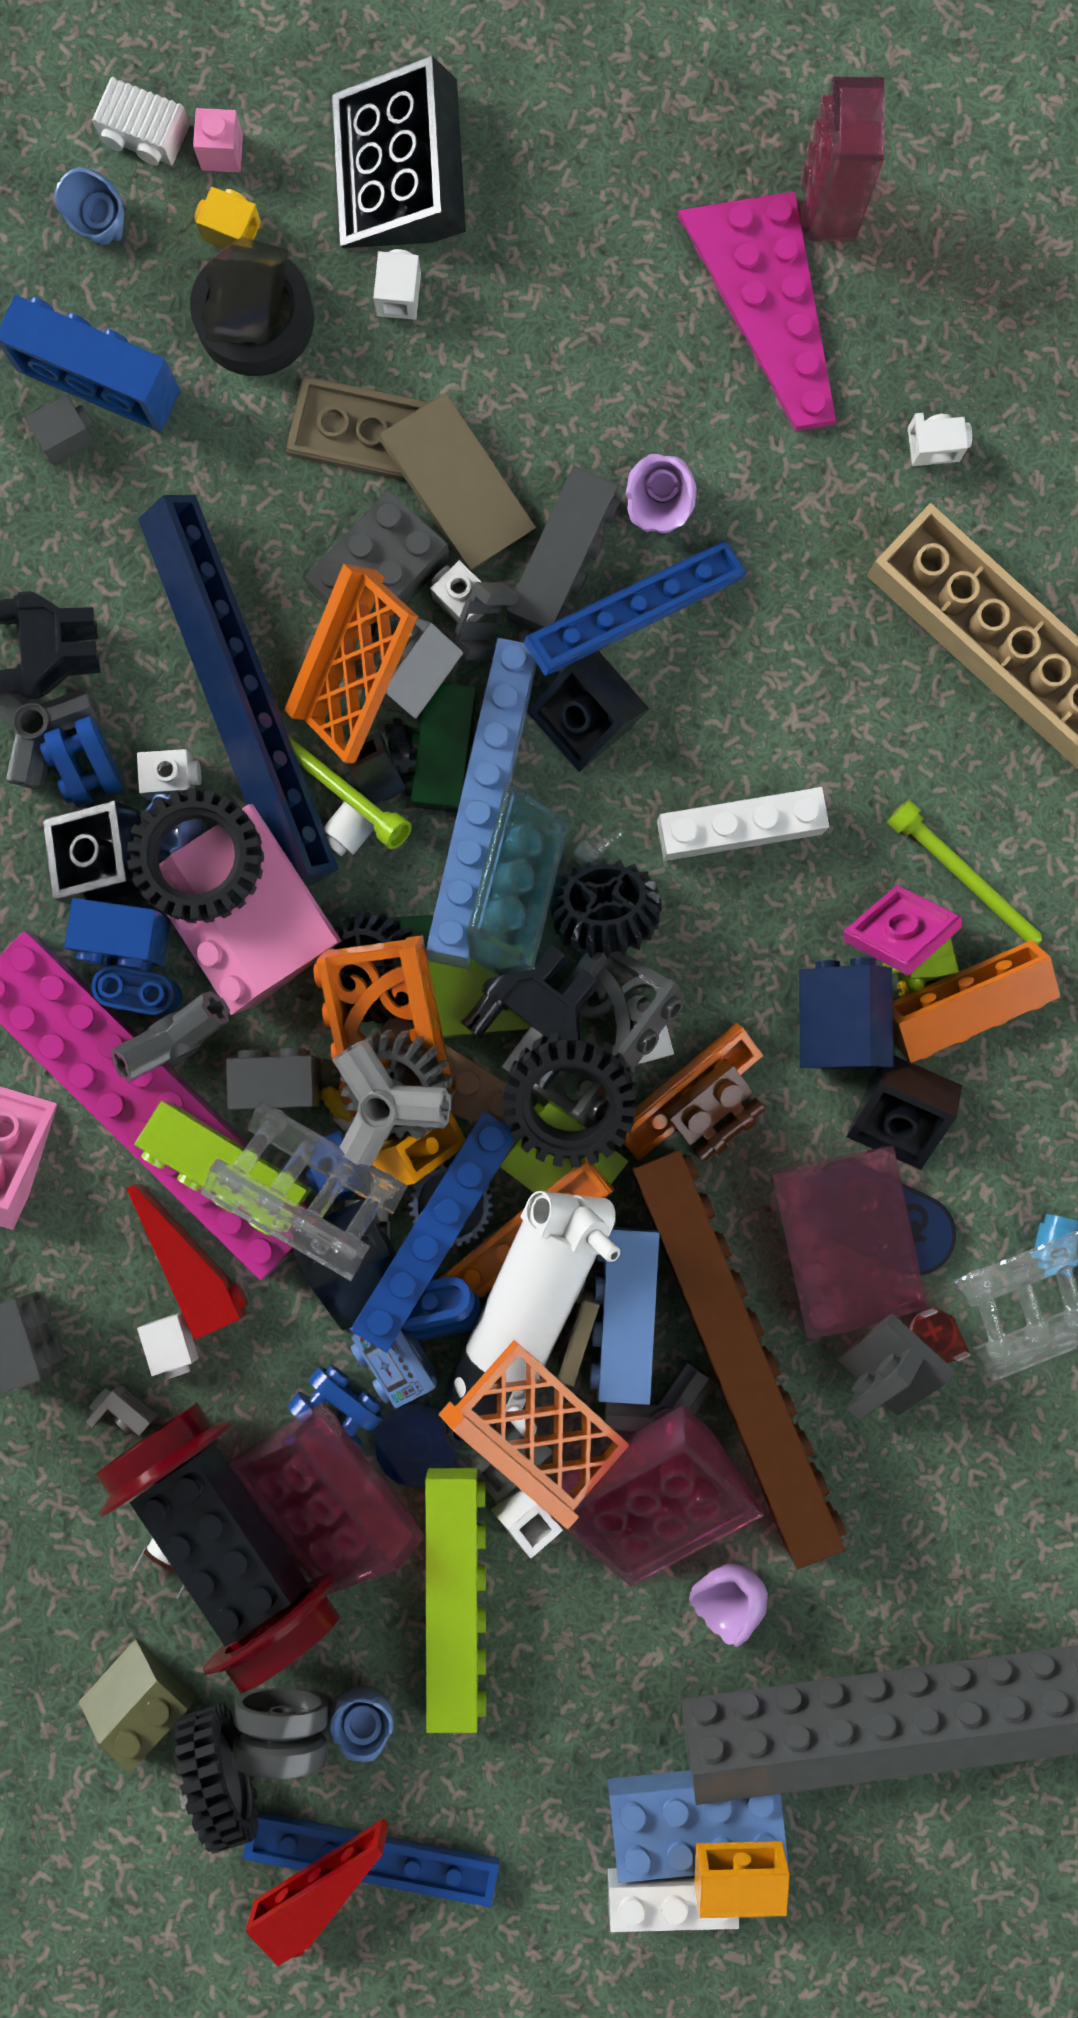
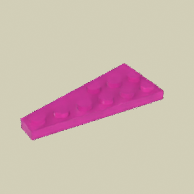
[677,192,836,431]

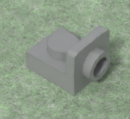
[86,1385,159,1436]

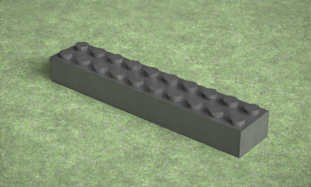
[680,1645,1078,1805]

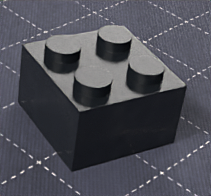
[43,801,142,905]

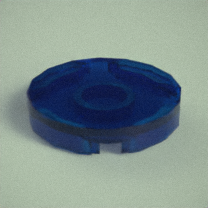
[375,1402,457,1488]

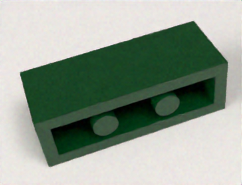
[405,682,477,813]

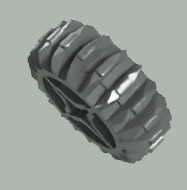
[340,1028,454,1142]

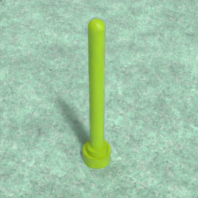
[287,734,412,849]
[886,799,1042,945]

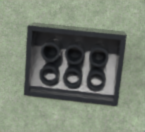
[332,56,466,248]

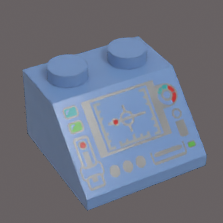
[351,1329,440,1409]

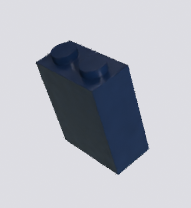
[799,958,893,1069]

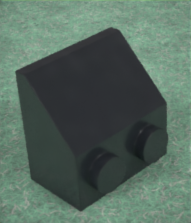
[527,650,649,772]
[846,1055,962,1170]

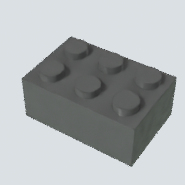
[304,490,450,636]

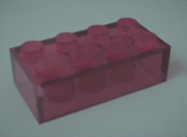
[801,76,884,242]

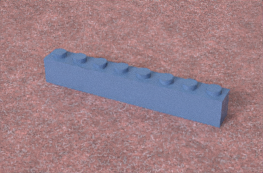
[426,638,537,969]

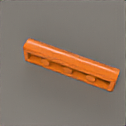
[623,1023,763,1161]

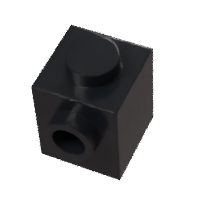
[345,731,407,804]

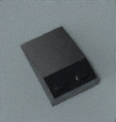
[291,1197,396,1331]

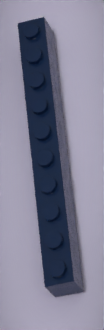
[138,495,339,887]

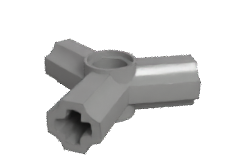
[332,1039,451,1166]

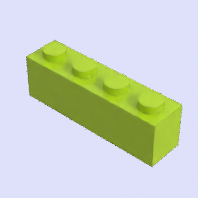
[134,1101,312,1236]

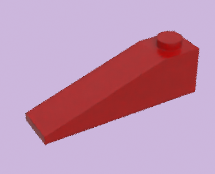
[126,1184,248,1340]
[245,1818,389,1967]

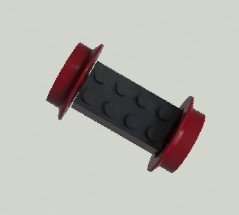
[95,1403,340,1693]

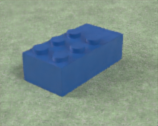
[0,294,180,433]

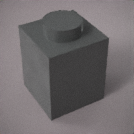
[24,394,95,465]

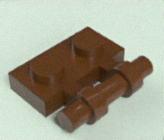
[663,1060,766,1163]

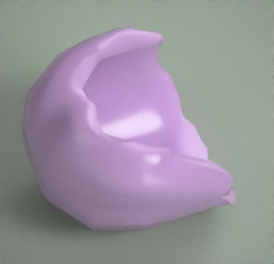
[626,454,697,534]
[689,1563,768,1647]

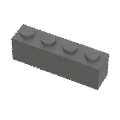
[507,465,621,632]

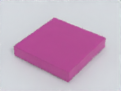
[843,885,962,975]

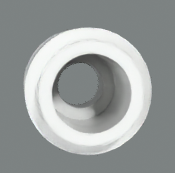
[323,802,374,856]

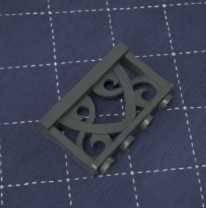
[501,951,685,1129]

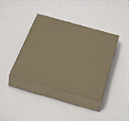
[558,1286,600,1387]

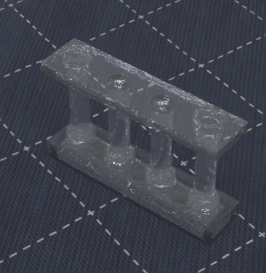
[200,1101,408,1281]
[953,1231,1078,1382]

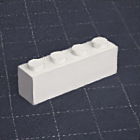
[657,787,829,861]

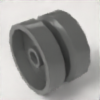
[232,1688,329,1779]

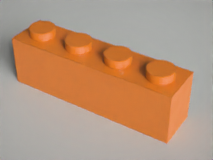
[893,940,1060,1063]

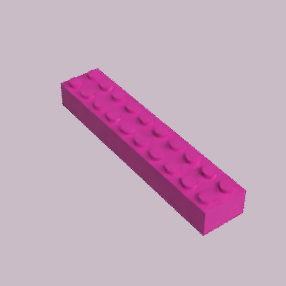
[0,931,323,1281]

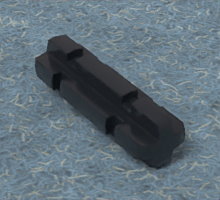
[384,718,417,773]

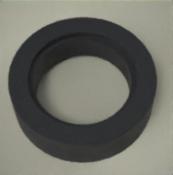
[190,246,314,376]

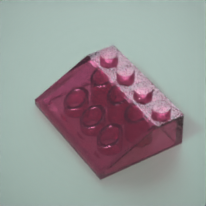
[771,1145,928,1339]
[228,1403,425,1595]
[551,1405,764,1587]

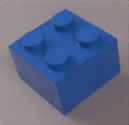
[64,898,171,973]

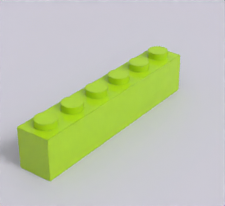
[425,1468,487,1733]

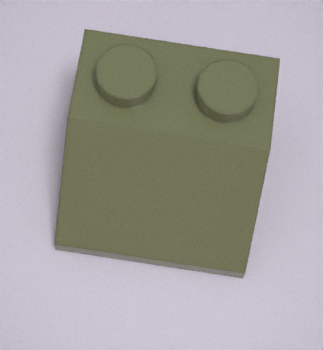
[79,1638,197,1774]

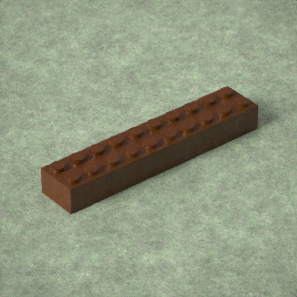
[629,1149,847,1570]

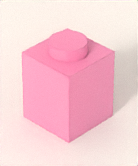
[193,108,243,172]

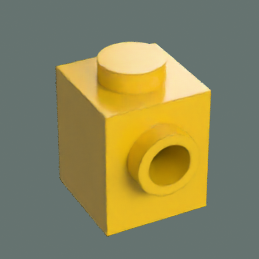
[195,186,261,250]

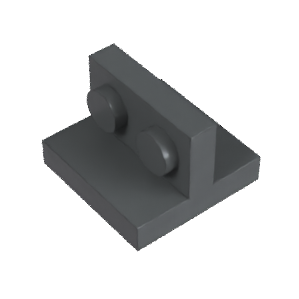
[837,1314,955,1420]

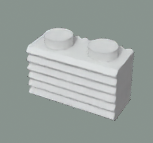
[92,77,190,166]

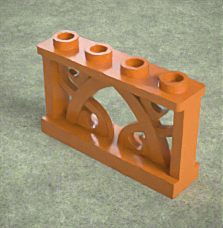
[314,935,454,1117]

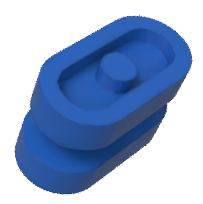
[40,715,125,808]
[91,966,183,1018]
[402,1277,484,1341]
[288,1365,384,1458]

